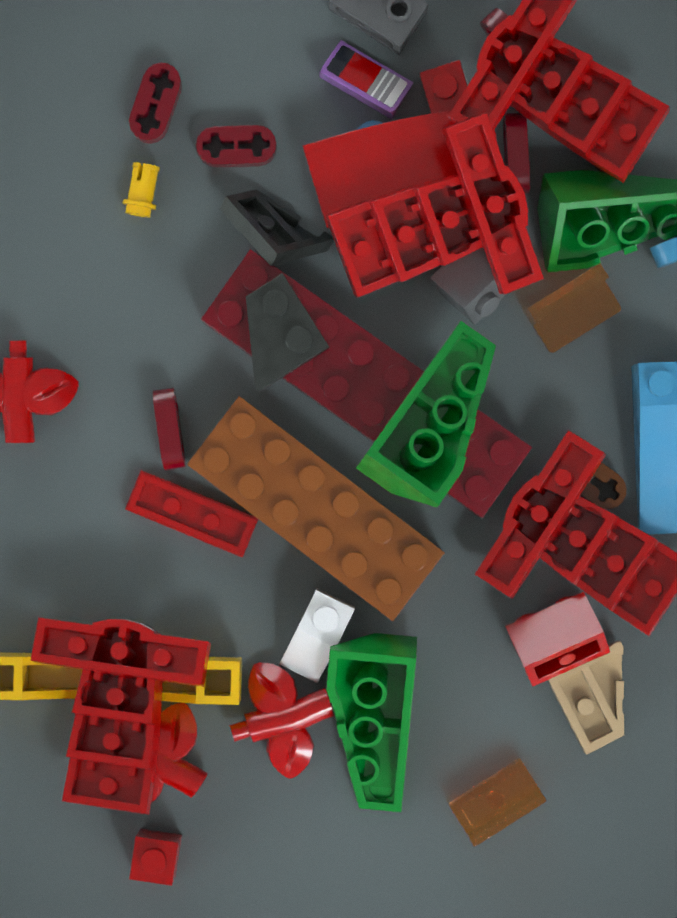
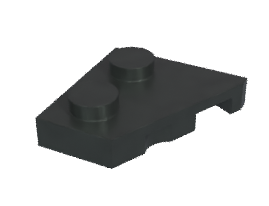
[220,189,334,266]
[246,273,329,392]

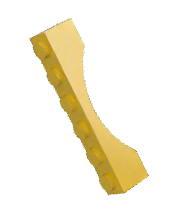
[0,652,242,705]

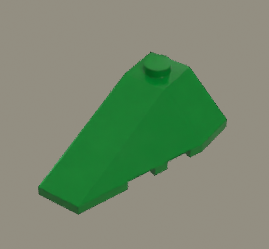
[537,170,677,273]
[356,321,496,508]
[326,633,417,812]

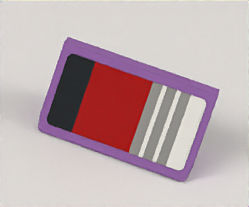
[319,40,413,120]

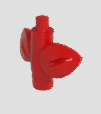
[0,340,79,443]
[229,662,334,779]
[151,702,208,803]

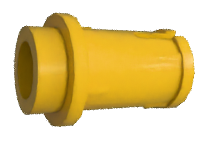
[122,162,160,218]

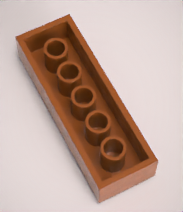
[187,396,445,621]

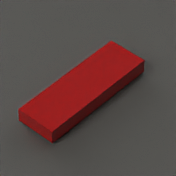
[125,470,259,558]

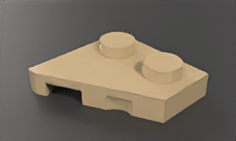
[547,640,624,755]

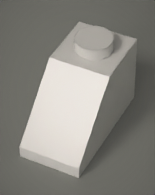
[280,588,355,683]

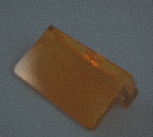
[524,263,621,353]
[448,758,547,847]

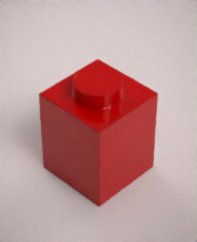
[129,828,182,886]

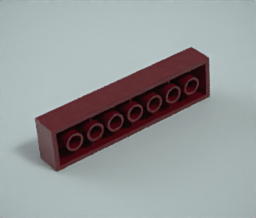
[201,249,532,518]

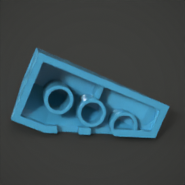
[631,361,677,534]

